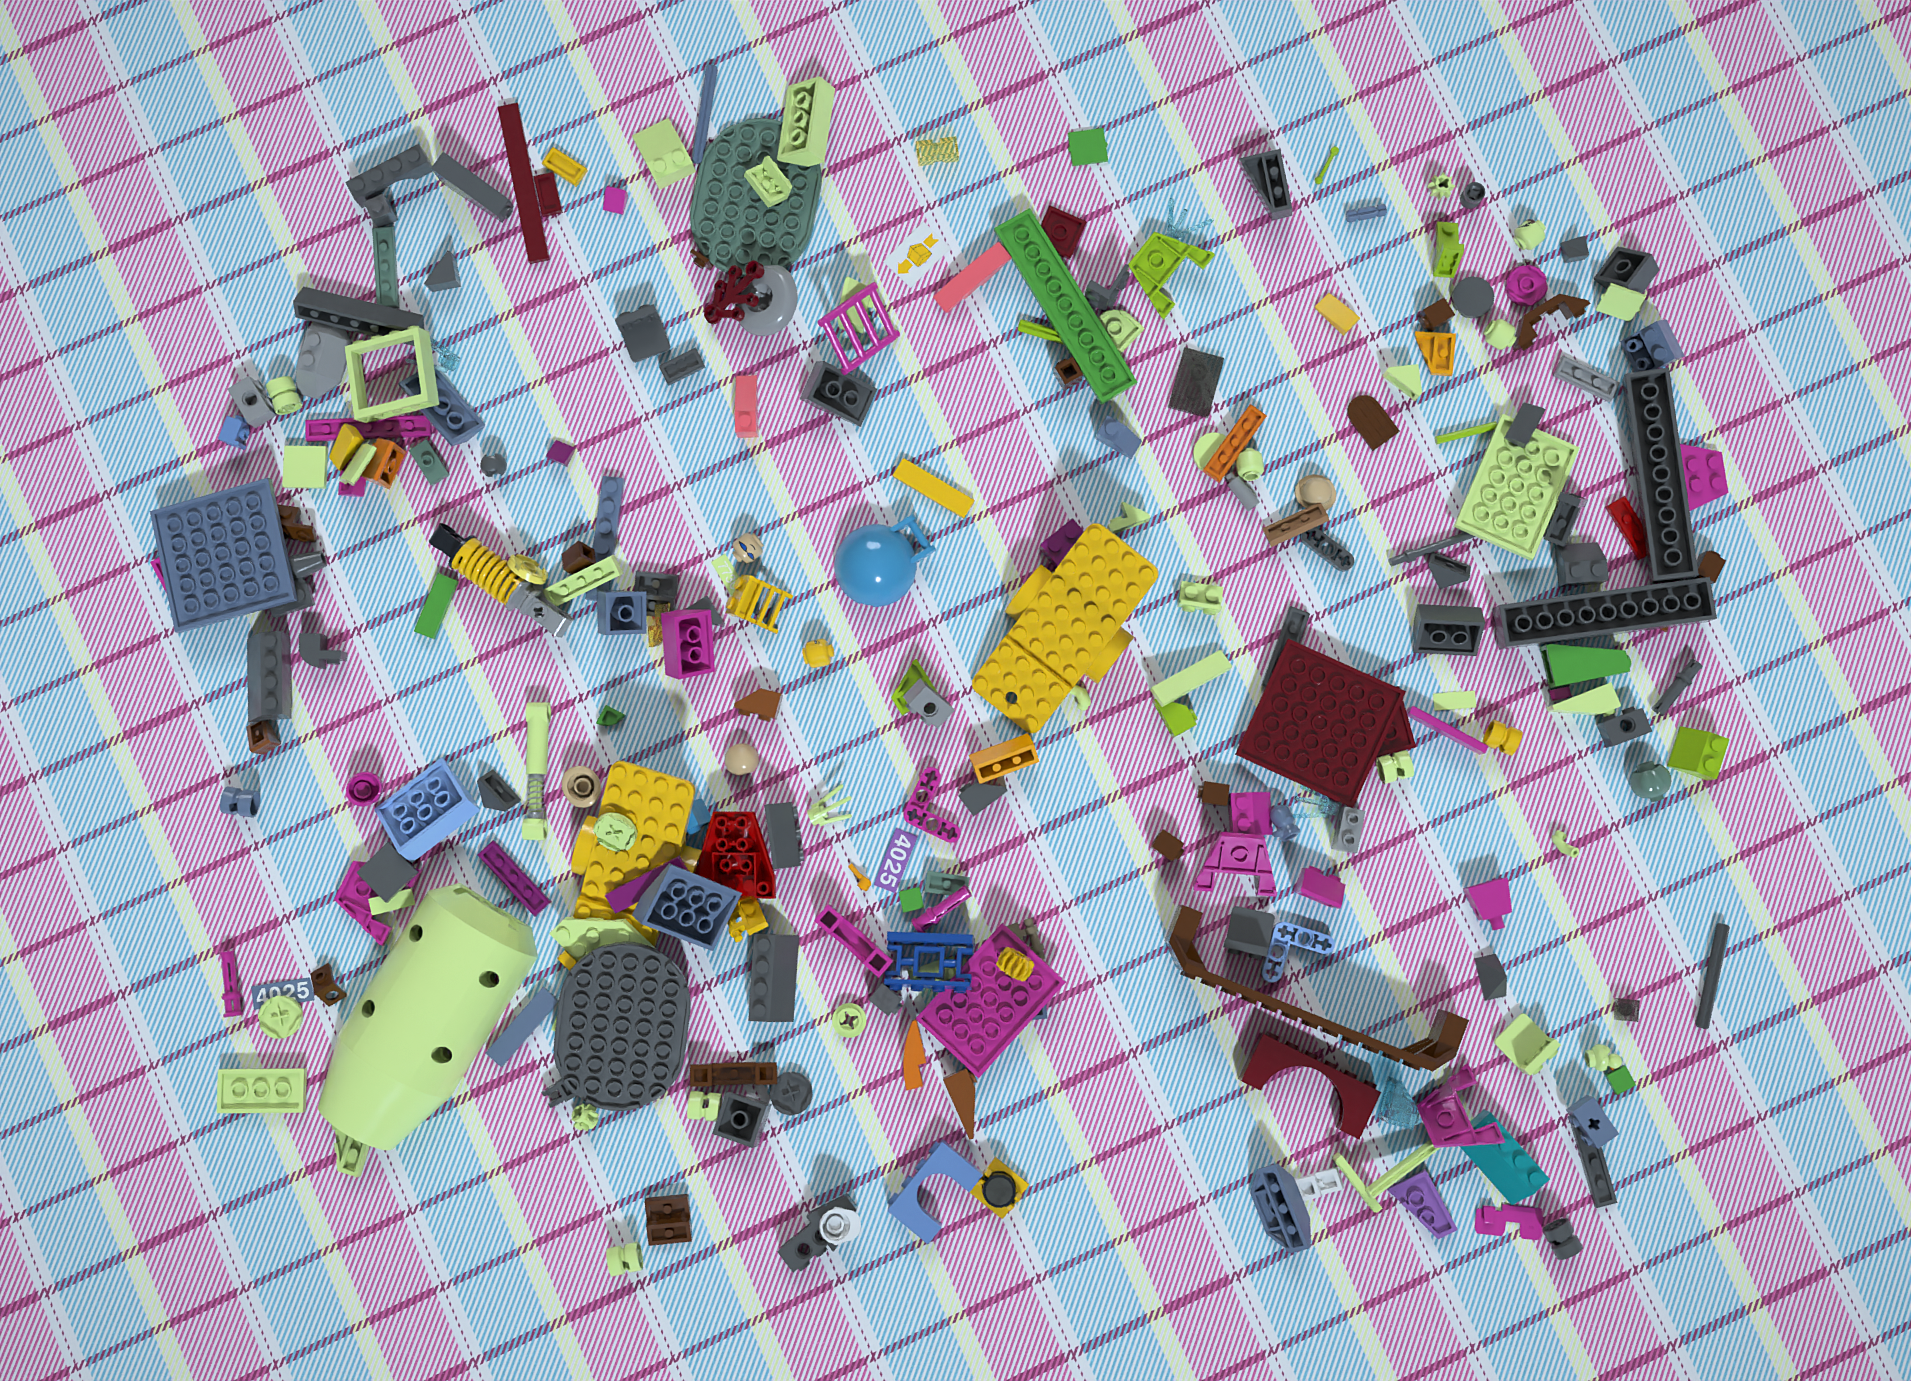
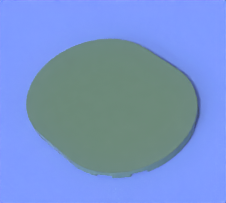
[690,118,822,278]

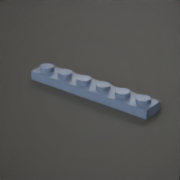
[585,476,625,601]

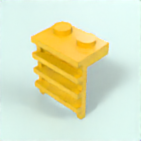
[725,574,793,634]

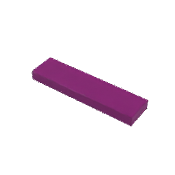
[477,840,552,917]
[605,855,688,914]

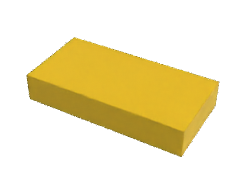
[542,147,588,187]

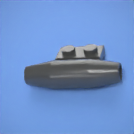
[270,551,327,618]

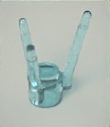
[405,336,460,373]
[1292,785,1339,818]

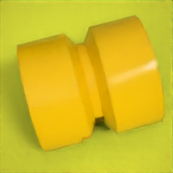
[1482,719,1523,756]

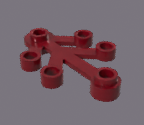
[704,260,765,325]

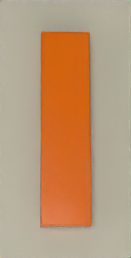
[1202,404,1267,483]

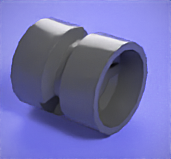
[1542,1218,1583,1260]

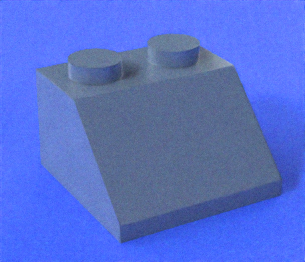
[597,590,647,635]

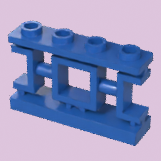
[884,931,975,993]

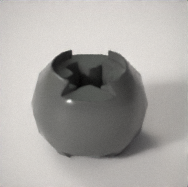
[480,453,507,477]

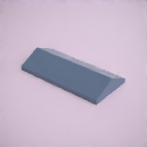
[398,366,485,447]

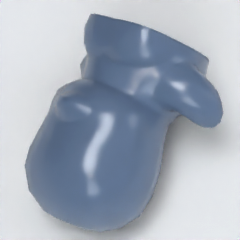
[1270,805,1301,842]

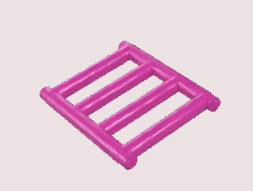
[817,282,900,375]

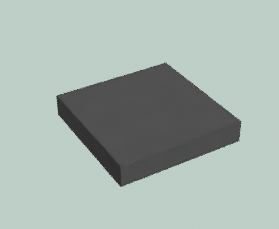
[356,842,419,903]

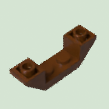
[1513,293,1591,352]

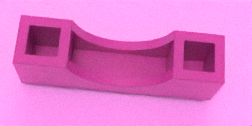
[814,904,894,978]

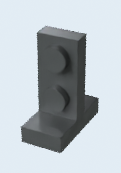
[1544,492,1588,547]

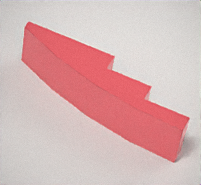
[933,242,1012,313]

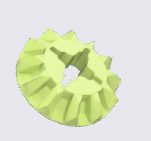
[832,1003,867,1038]

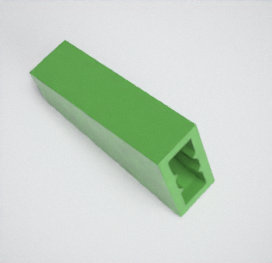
[1540,644,1631,688]

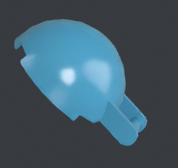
[834,514,936,607]

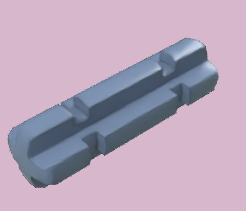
[1346,204,1387,223]

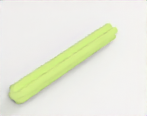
[1365,1139,1440,1198]

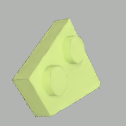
[332,1125,370,1177]

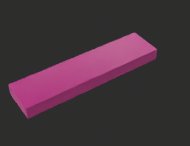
[1406,706,1488,755]

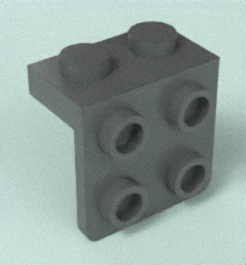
[1085,264,1130,312]
[615,304,671,363]
[1223,906,1275,960]

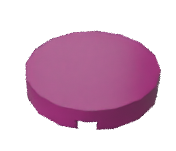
[1505,265,1548,307]

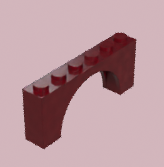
[1238,1031,1381,1140]

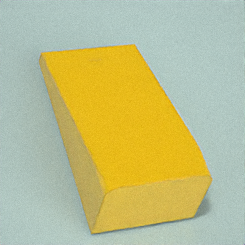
[1314,293,1360,336]
[329,423,365,471]

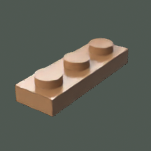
[1262,502,1330,547]

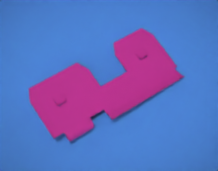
[1474,1204,1543,1240]

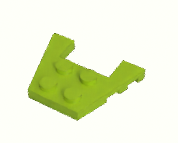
[1128,232,1215,320]

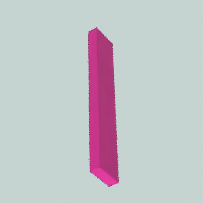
[305,415,432,442]

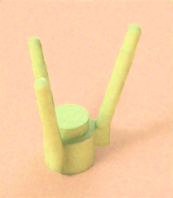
[807,784,852,826]

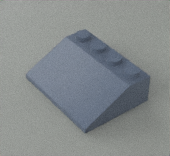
[632,863,742,951]

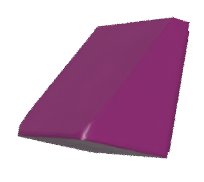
[545,440,576,467]

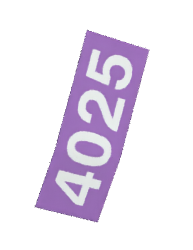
[874,828,918,893]

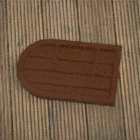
[1347,395,1400,451]

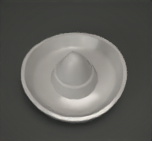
[735,265,798,336]

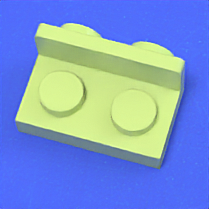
[1177,581,1223,615]

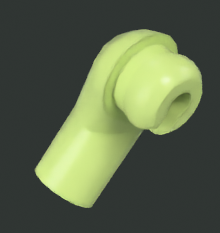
[1070,685,1091,711]
[1552,830,1579,858]

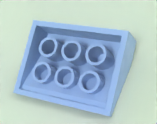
[374,757,480,863]

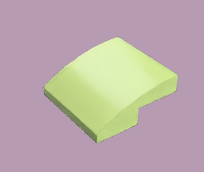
[339,444,377,486]

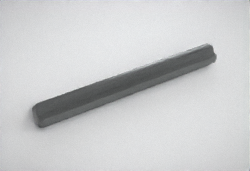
[1696,923,1730,1029]

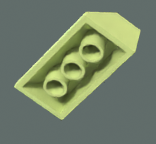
[777,76,835,167]

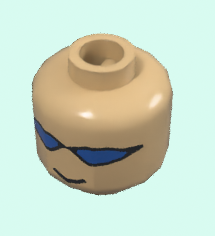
[732,533,764,564]

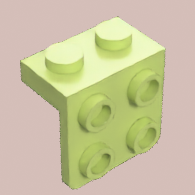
[1494,1013,1561,1076]

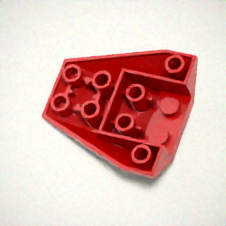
[695,811,776,899]

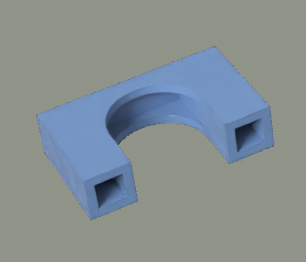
[887,1139,983,1244]

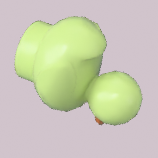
[1585,1044,1622,1071]

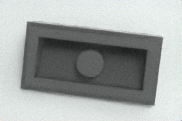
[1504,402,1546,448]

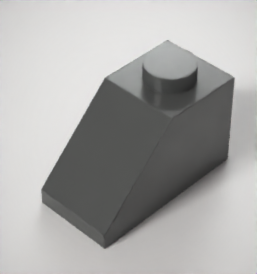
[958,783,1008,817]

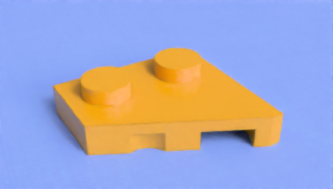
[1415,331,1456,376]

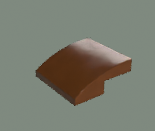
[644,1194,692,1246]

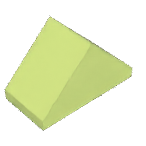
[1382,364,1422,401]

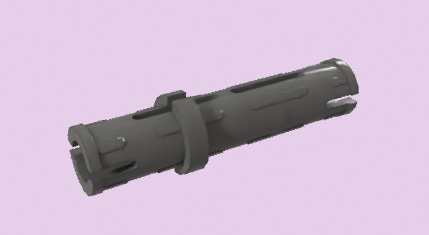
[1652,659,1703,716]

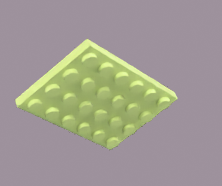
[1453,414,1580,561]

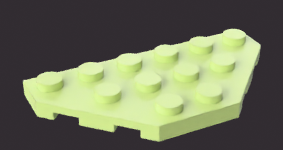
[549,917,656,961]

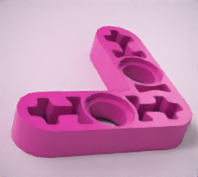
[903,767,961,843]

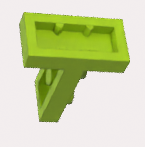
[1433,221,1464,278]

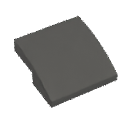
[634,570,679,617]

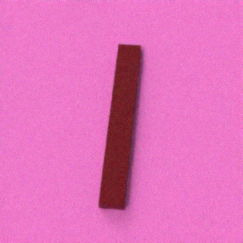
[498,103,550,264]

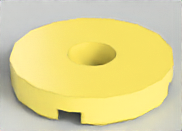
[507,554,548,585]

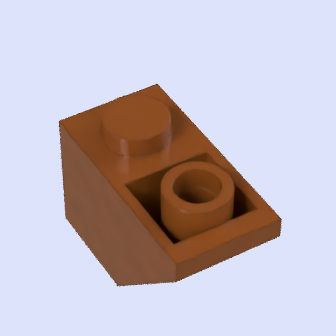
[734,688,783,722]

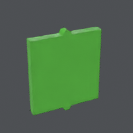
[1068,128,1108,166]

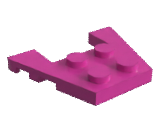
[1680,444,1729,511]
[1193,832,1277,897]
[334,861,421,946]
[1416,1064,1505,1148]

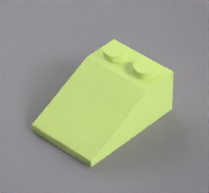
[632,118,696,190]

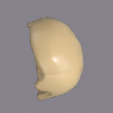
[725,743,759,776]

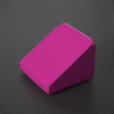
[603,186,628,215]

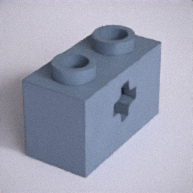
[1566,1095,1619,1149]

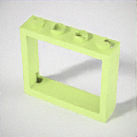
[345,326,439,423]

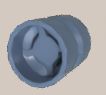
[220,786,260,818]

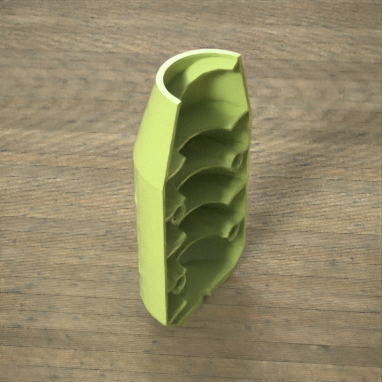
[318,883,538,1150]

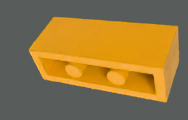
[968,733,1040,784]

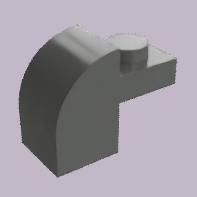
[299,633,348,669]

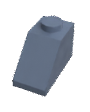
[1095,415,1142,459]

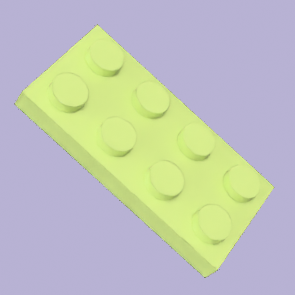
[217,1068,307,1113]

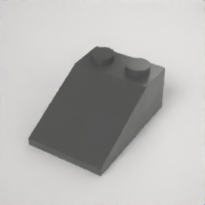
[800,361,877,427]

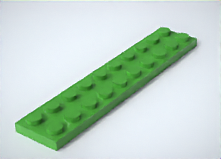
[994,208,1138,405]

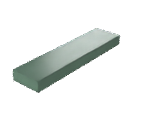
[372,226,399,309]

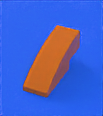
[903,1019,927,1091]

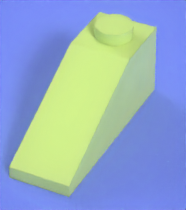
[1546,682,1621,717]

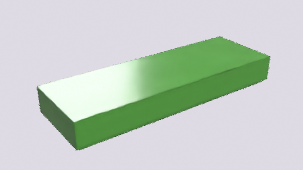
[414,573,459,640]

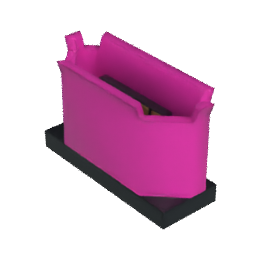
[1548,684,1572,701]

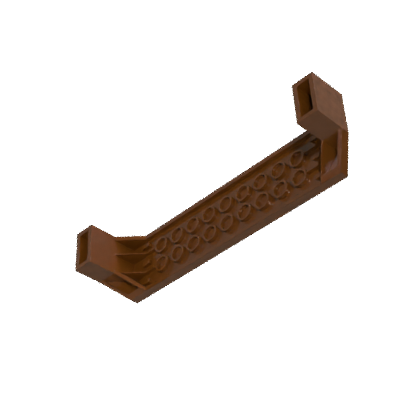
[1164,904,1469,1072]

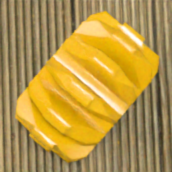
[996,947,1035,981]

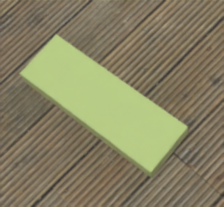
[1332,1152,1383,1213]

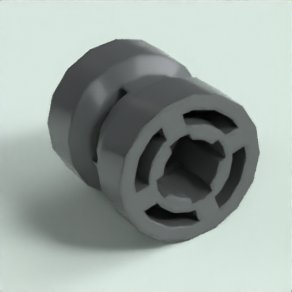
[1460,182,1486,209]

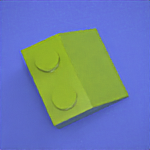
[1667,726,1730,781]

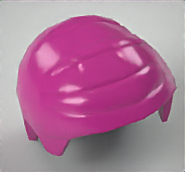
[346,771,383,807]

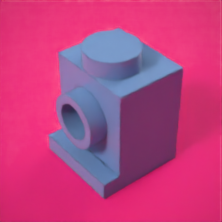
[218,415,250,450]

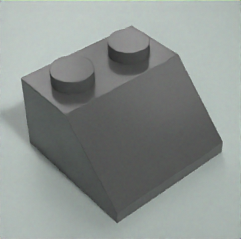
[1594,246,1660,293]
[1555,542,1609,587]
[712,1091,772,1148]

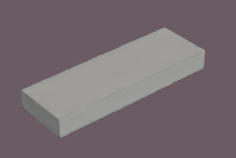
[1553,356,1620,402]

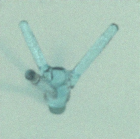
[1165,198,1214,239]

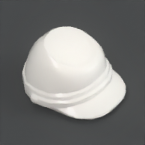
[819,1207,861,1245]

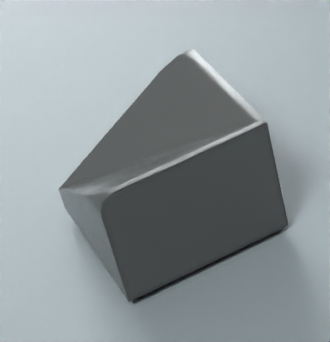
[1560,236,1589,263]

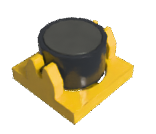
[969,1156,1029,1219]

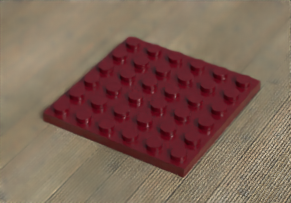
[1235,638,1406,808]

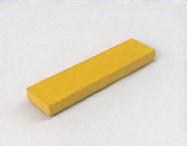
[892,458,975,519]

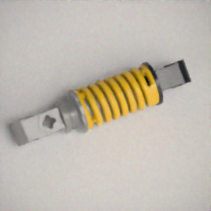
[429,523,573,638]

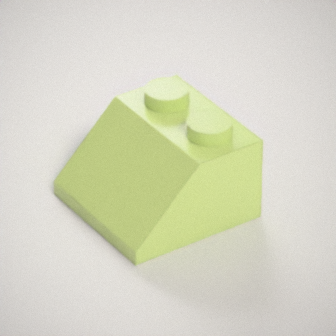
[837,277,874,334]

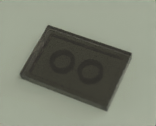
[1168,347,1224,418]

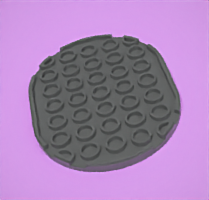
[553,942,691,1111]

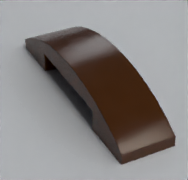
[690,1062,777,1087]

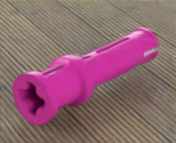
[911,885,972,933]
[220,951,244,1018]

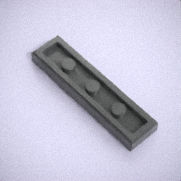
[1261,606,1310,687]
[1570,1119,1618,1208]

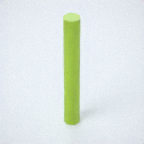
[1434,421,1497,445]

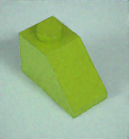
[1152,699,1198,738]

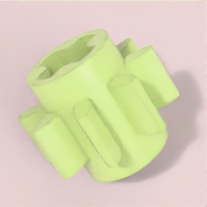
[1427,172,1455,201]
[571,1103,599,1131]

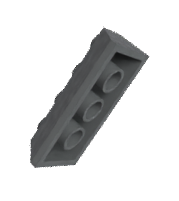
[247,631,292,722]
[748,933,799,1022]

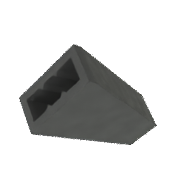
[431,152,514,223]

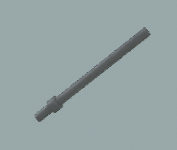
[1389,532,1476,567]

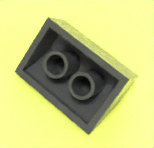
[1413,604,1485,656]
[764,802,805,870]

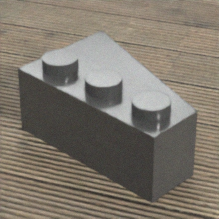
[1239,149,1292,221]

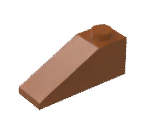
[943,1067,977,1140]

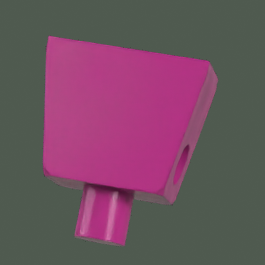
[1463,878,1512,930]

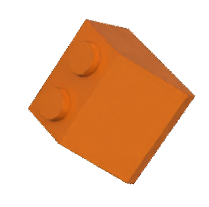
[361,438,407,490]

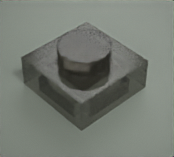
[1614,998,1640,1022]

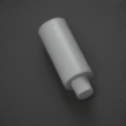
[1225,472,1260,511]

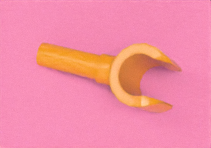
[848,863,871,891]

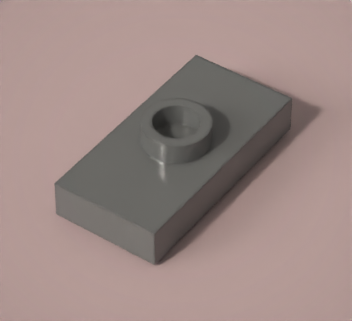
[659,347,706,386]

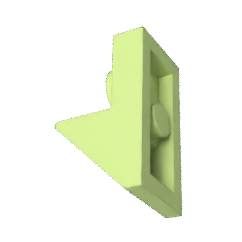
[1107,502,1151,534]

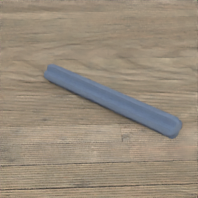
[691,64,718,164]

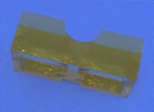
[916,136,959,166]

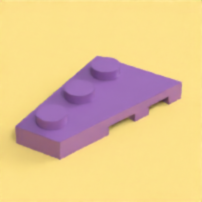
[1387,1169,1458,1239]

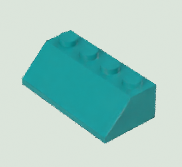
[1459,1109,1550,1205]

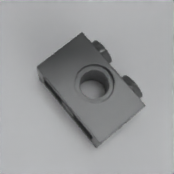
[1596,706,1653,748]

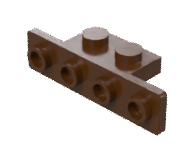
[277,504,317,543]

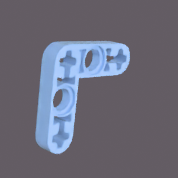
[1261,922,1335,983]

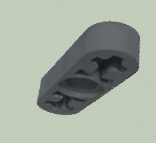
[1300,527,1354,572]

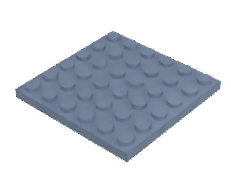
[150,478,298,633]

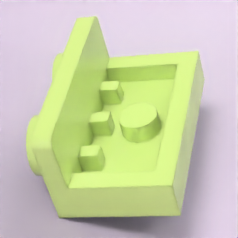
[744,156,792,208]

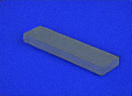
[485,987,559,1067]

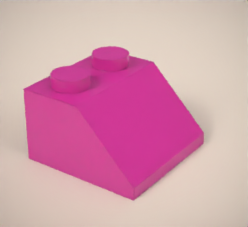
[1228,792,1273,835]
[1293,866,1346,909]

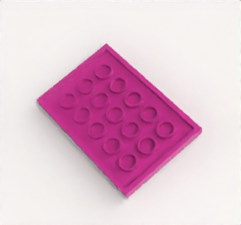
[915,923,1066,1078]

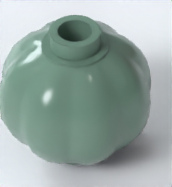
[1630,761,1672,802]

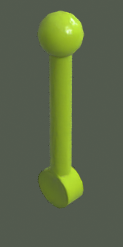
[1315,146,1339,185]

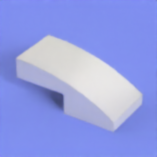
[1295,1167,1344,1201]

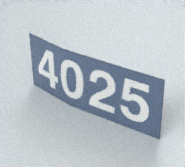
[251,977,315,1010]

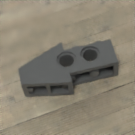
[777,1193,858,1273]

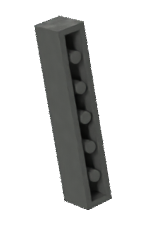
[293,286,425,346]

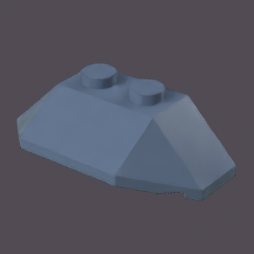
[1250,1163,1311,1253]

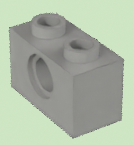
[227,376,277,428]
[903,678,955,729]
[1331,806,1366,854]

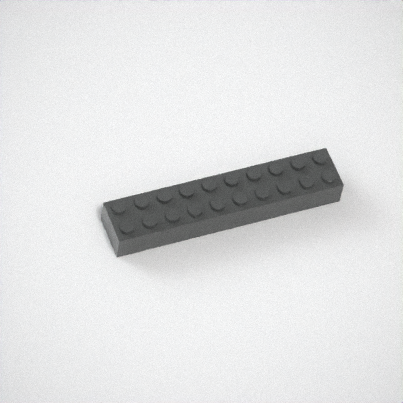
[1622,367,1699,584]
[1492,577,1717,650]

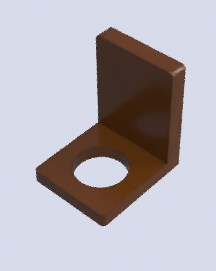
[690,249,714,271]
[310,963,347,1007]

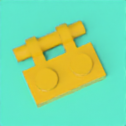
[727,896,769,942]

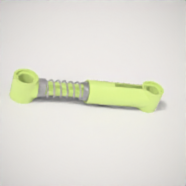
[522,702,551,840]

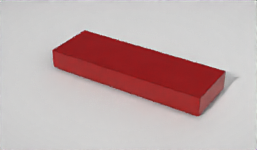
[1605,496,1646,560]

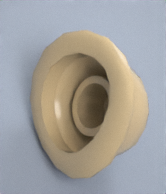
[1295,474,1336,511]
[562,766,601,808]

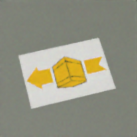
[883,222,951,288]

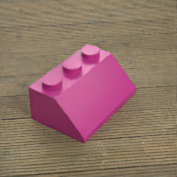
[661,609,715,680]

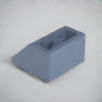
[1620,319,1685,372]

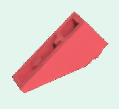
[735,375,759,438]

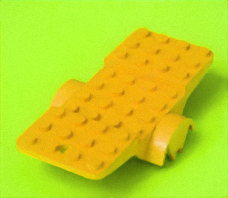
[972,523,1159,733]
[571,760,702,947]

